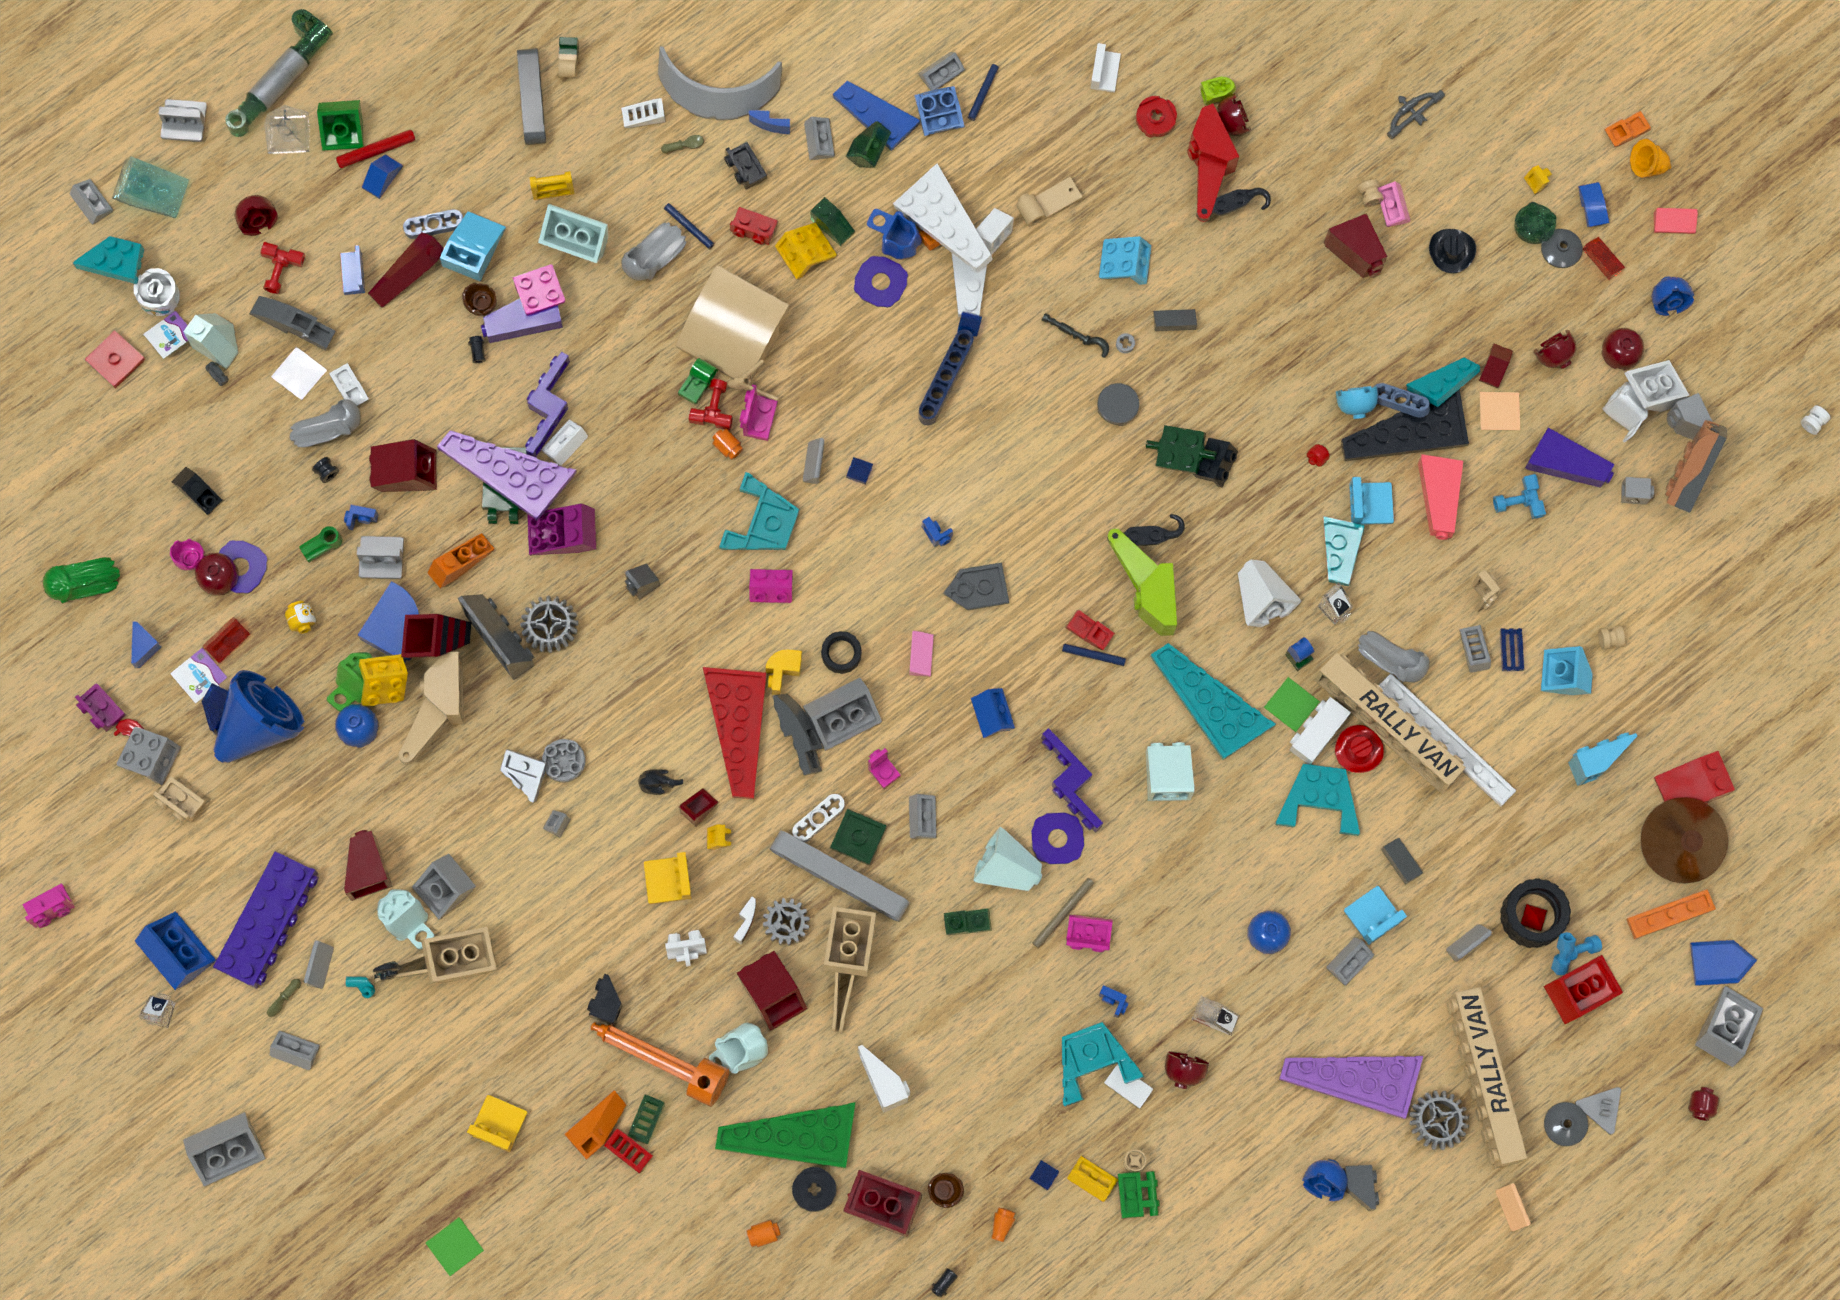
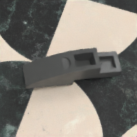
[250,296,336,351]
[772,694,822,775]

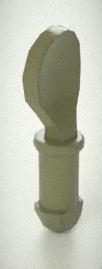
[661,135,704,153]
[267,979,301,1017]

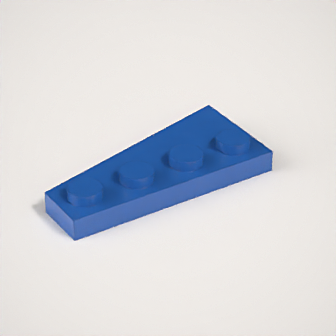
[833,81,920,151]

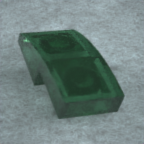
[944,908,992,935]

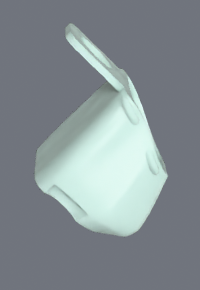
[377,889,434,949]
[709,1022,768,1074]

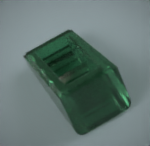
[628,1094,665,1145]

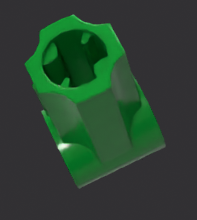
[299,526,342,563]

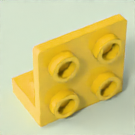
[775,223,837,279]
[359,654,408,706]
[644,852,692,904]
[467,1095,527,1153]

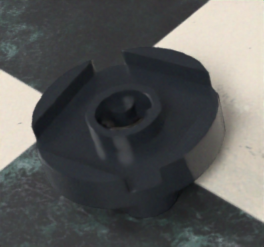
[792,1167,836,1212]

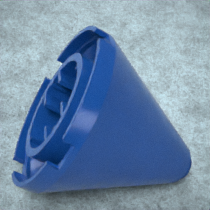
[213,670,305,763]

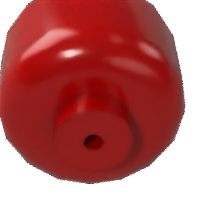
[1307,444,1330,467]

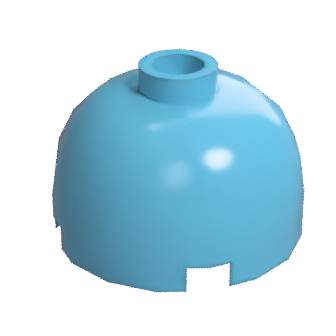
[1336,386,1378,419]

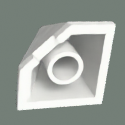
[1238,559,1301,627]

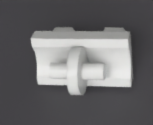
[665,930,707,967]

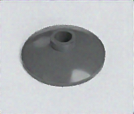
[1541,229,1583,268]
[1544,1102,1588,1146]

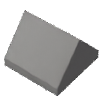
[543,810,571,838]

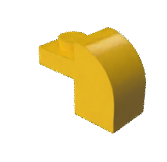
[765,649,802,695]

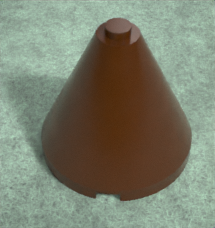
[1641,797,1728,884]

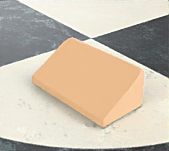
[1496,1183,1531,1231]

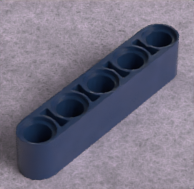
[918,330,974,426]

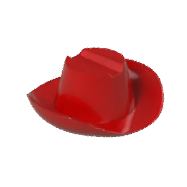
[1335,725,1384,773]

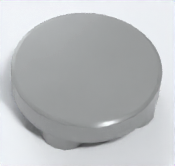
[542,739,585,783]

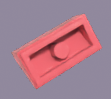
[1654,208,1698,234]

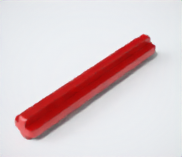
[336,130,415,168]

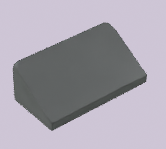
[1153,309,1197,331]
[1381,838,1423,885]

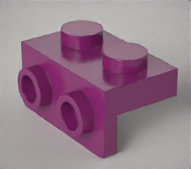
[75,683,126,732]

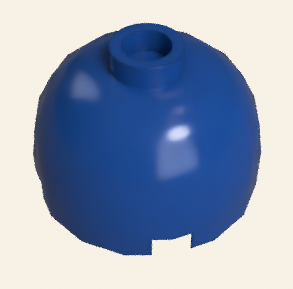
[1651,276,1695,316]
[335,704,379,748]
[1247,911,1291,954]
[1302,1159,1348,1201]

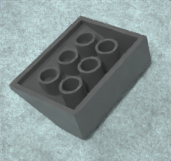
[458,594,535,681]

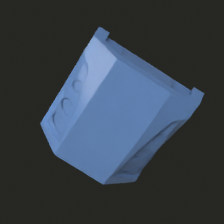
[914,86,965,136]

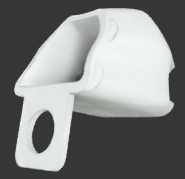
[1602,382,1648,443]

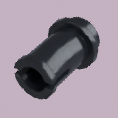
[468,336,486,364]
[931,1268,957,1298]

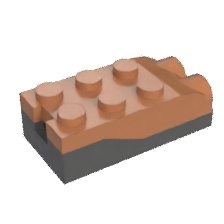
[1665,420,1727,513]

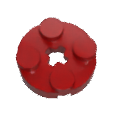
[1136,96,1177,138]

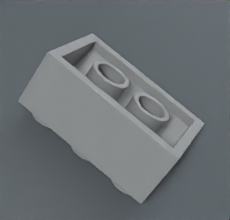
[803,678,882,751]
[183,1112,266,1186]

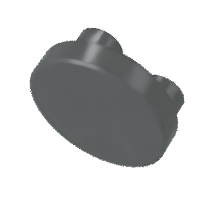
[1097,383,1139,426]

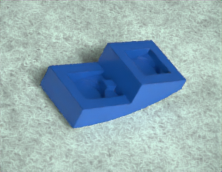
[749,110,790,134]
[1578,182,1609,227]

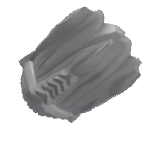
[621,222,687,281]
[290,399,360,448]
[1358,631,1429,683]

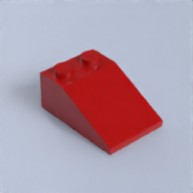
[1654,751,1735,803]
[1543,955,1623,1024]

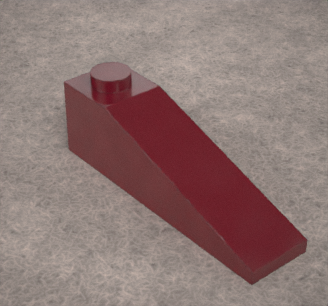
[368,232,444,307]

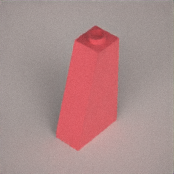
[1418,454,1463,540]

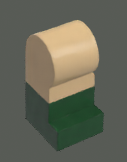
[558,37,579,78]

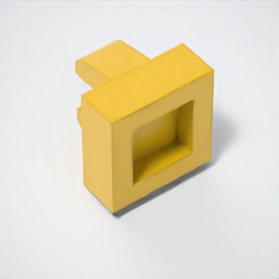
[1524,165,1552,194]
[707,824,731,850]

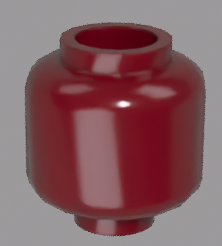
[1688,1087,1720,1121]

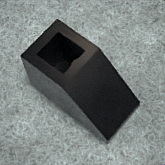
[171,467,222,515]
[587,974,622,1026]

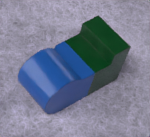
[1285,637,1314,671]

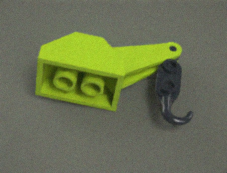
[1107,514,1185,636]

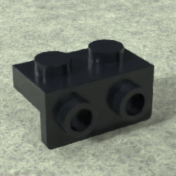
[724,142,767,189]
[1193,438,1238,488]

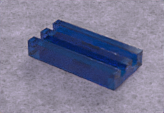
[1500,628,1524,671]

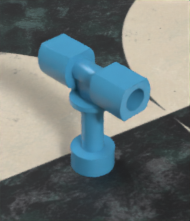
[1493,474,1546,519]
[1551,932,1602,975]

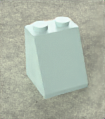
[1146,742,1194,801]

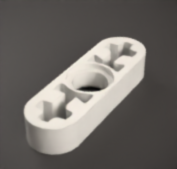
[792,794,844,842]

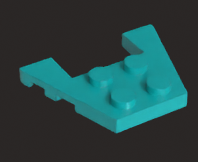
[719,472,799,550]
[1275,764,1360,836]
[1062,1022,1144,1107]

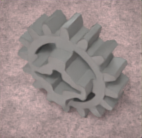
[763,898,810,946]

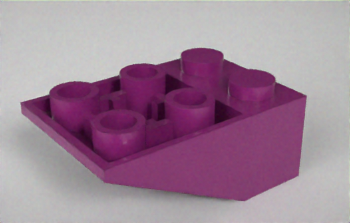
[527,503,596,556]

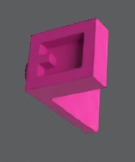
[868,748,901,789]

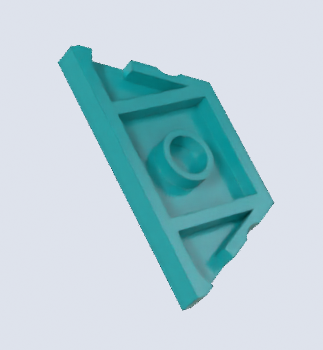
[73,236,144,284]

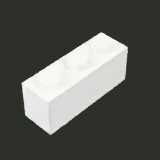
[1289,697,1351,765]

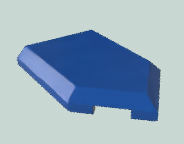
[1690,940,1757,986]

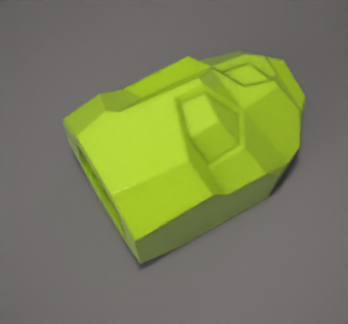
[1200,76,1236,105]

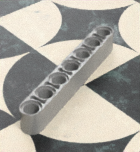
[770,830,910,922]

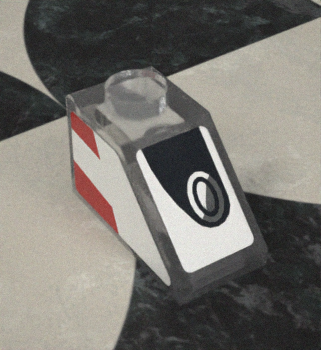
[1318,582,1353,625]
[139,993,175,1028]
[1191,996,1240,1036]

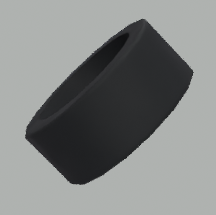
[821,631,862,674]

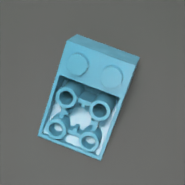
[440,212,506,281]
[1568,732,1637,786]

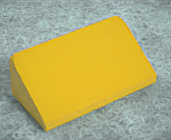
[1067,1156,1118,1202]

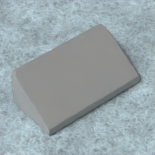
[918,52,965,91]
[804,116,835,160]
[70,179,113,224]
[803,438,824,484]
[909,794,936,839]
[1446,924,1492,962]
[1326,938,1374,986]
[304,940,334,989]
[270,1031,320,1070]

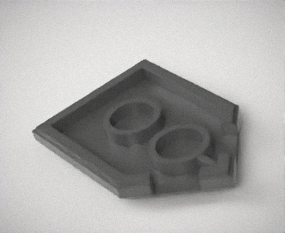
[943,562,1009,610]

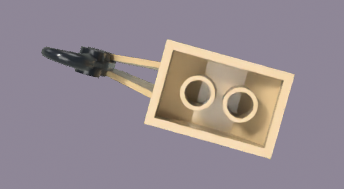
[373,927,496,984]

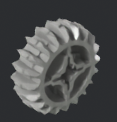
[520,595,579,653]
[1409,1090,1469,1150]

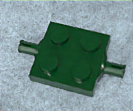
[1146,425,1217,474]

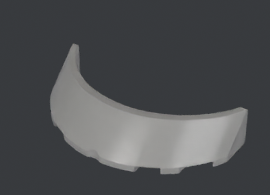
[658,46,782,120]

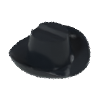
[1429,229,1476,273]

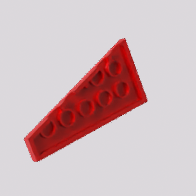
[703,667,766,800]

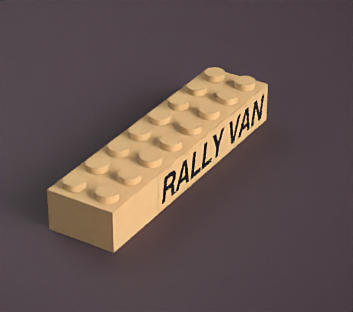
[1314,653,1466,794]
[1447,987,1527,1169]

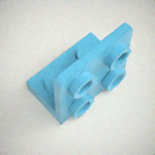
[1099,236,1152,285]
[1349,477,1394,525]
[1344,886,1407,945]

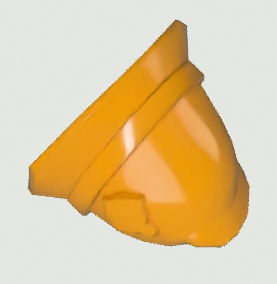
[1630,139,1672,178]

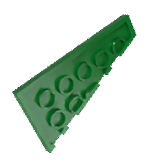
[715,1102,856,1169]

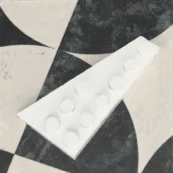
[893,164,993,273]

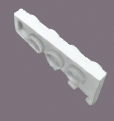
[951,253,987,320]

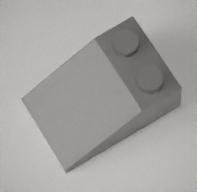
[1695,986,1763,1068]

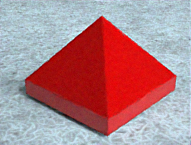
[1521,904,1547,931]

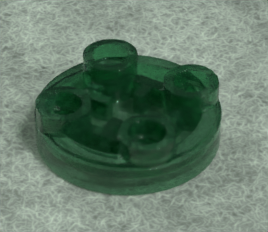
[1514,202,1556,244]

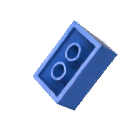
[135,911,216,990]

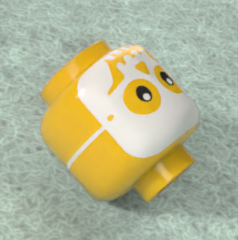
[285,601,316,634]

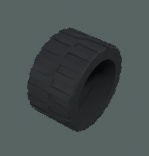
[1500,878,1571,948]

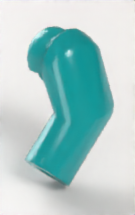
[346,976,375,999]

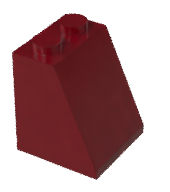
[1324,213,1388,278]
[369,439,437,492]

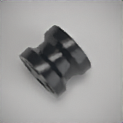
[312,457,339,483]

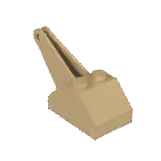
[398,652,464,765]
[823,907,876,1033]

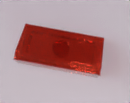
[1583,237,1625,280]
[202,617,250,663]

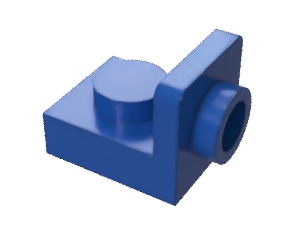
[344,505,378,530]
[921,517,953,547]
[1099,985,1129,1018]

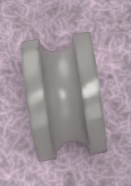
[1116,333,1135,353]

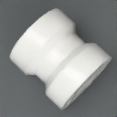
[1801,406,1830,435]

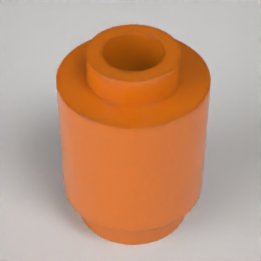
[712,429,743,460]
[747,1220,781,1247]

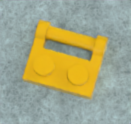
[529,171,575,200]

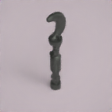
[1042,313,1109,358]

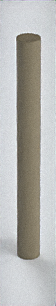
[1032,878,1094,948]

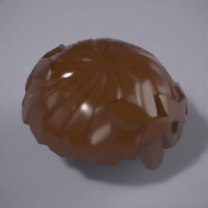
[462,282,497,316]
[928,1173,964,1208]

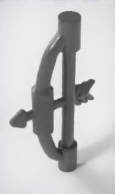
[1387,90,1445,139]

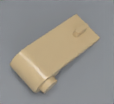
[1016,177,1083,227]

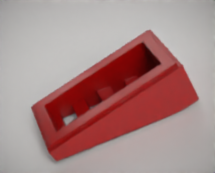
[604,1128,653,1174]

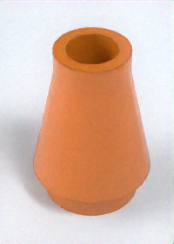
[991,1207,1015,1242]

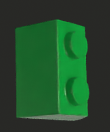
[317,100,364,151]

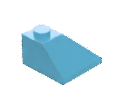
[1541,646,1593,695]

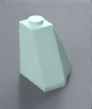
[183,313,239,369]
[973,827,1042,891]

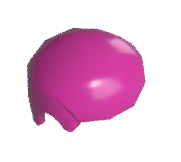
[170,538,205,571]

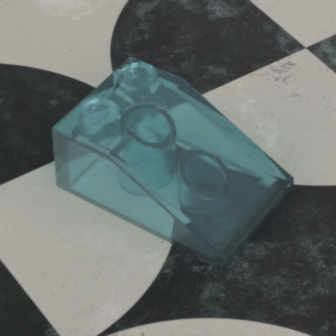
[112,156,189,218]

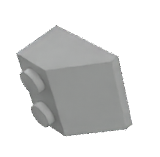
[1667,393,1713,440]
[412,854,476,919]

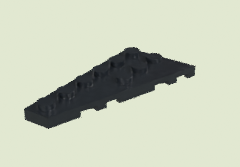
[1341,389,1469,461]

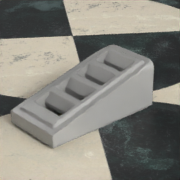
[1460,625,1491,673]

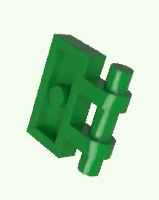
[1117,1171,1160,1219]

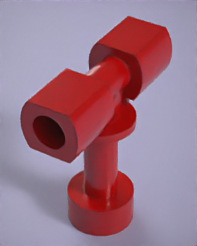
[260,242,305,294]
[688,379,733,430]

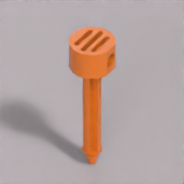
[591,1022,729,1107]

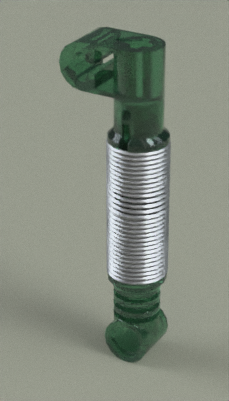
[225,9,333,137]

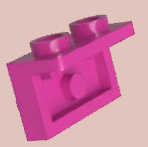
[749,569,793,603]
[1066,914,1113,952]

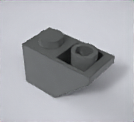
[624,563,660,600]
[1343,1165,1379,1211]

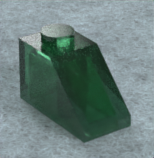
[846,121,891,168]
[810,197,855,246]

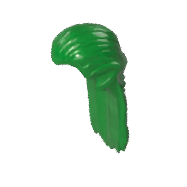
[43,557,120,604]

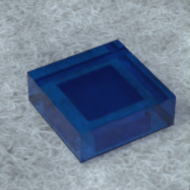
[957,311,982,337]
[846,457,873,485]
[1029,1160,1059,1191]

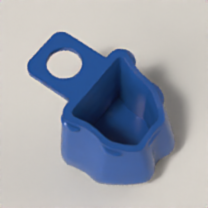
[867,209,922,259]

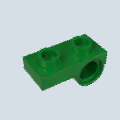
[678,358,718,405]

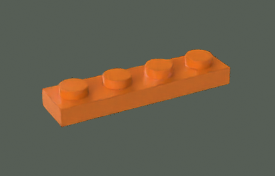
[1626,889,1716,939]

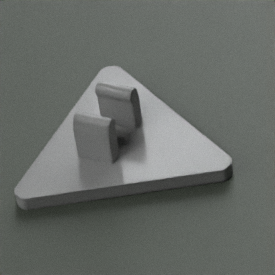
[1575,1087,1621,1135]

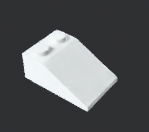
[1624,360,1689,412]
[858,1045,910,1113]

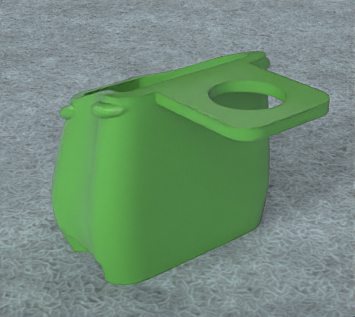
[327,652,373,711]

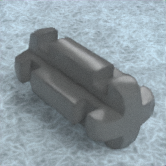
[205,361,229,386]

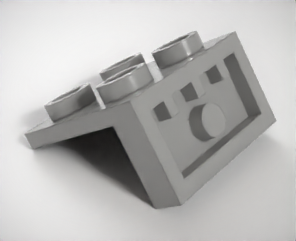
[117,727,181,785]

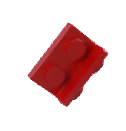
[730,207,778,245]

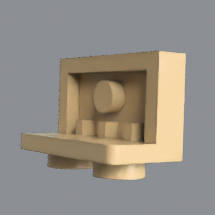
[1471,569,1501,611]
[153,777,206,823]

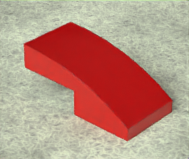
[1065,610,1115,651]

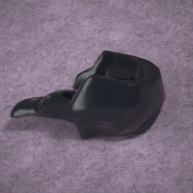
[638,769,684,795]

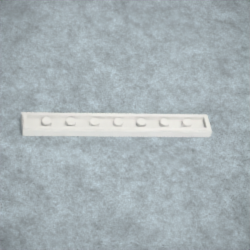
[1379,674,1516,807]

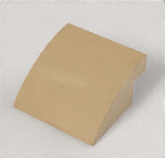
[676,265,789,381]

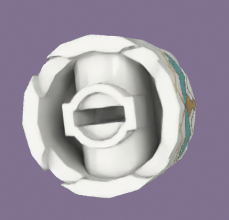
[134,268,180,316]

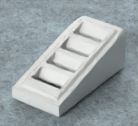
[621,98,665,128]

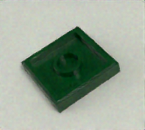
[830,809,887,866]

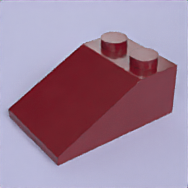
[843,1170,922,1237]

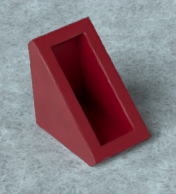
[1479,343,1513,388]
[679,788,718,827]

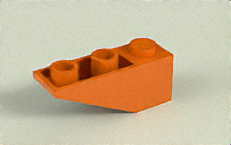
[427,533,495,589]
[564,1090,626,1160]

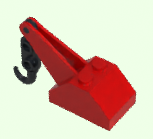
[1187,103,1271,222]

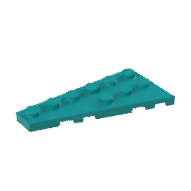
[1150,643,1276,760]

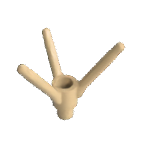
[728,359,778,401]

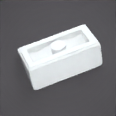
[541,420,588,466]
[1104,1064,1153,1109]

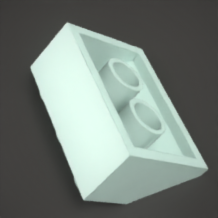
[538,204,608,263]

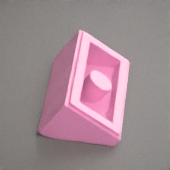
[1378,181,1410,227]
[909,631,934,677]

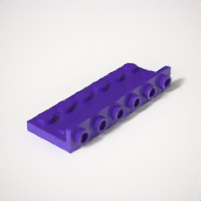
[213,851,319,989]

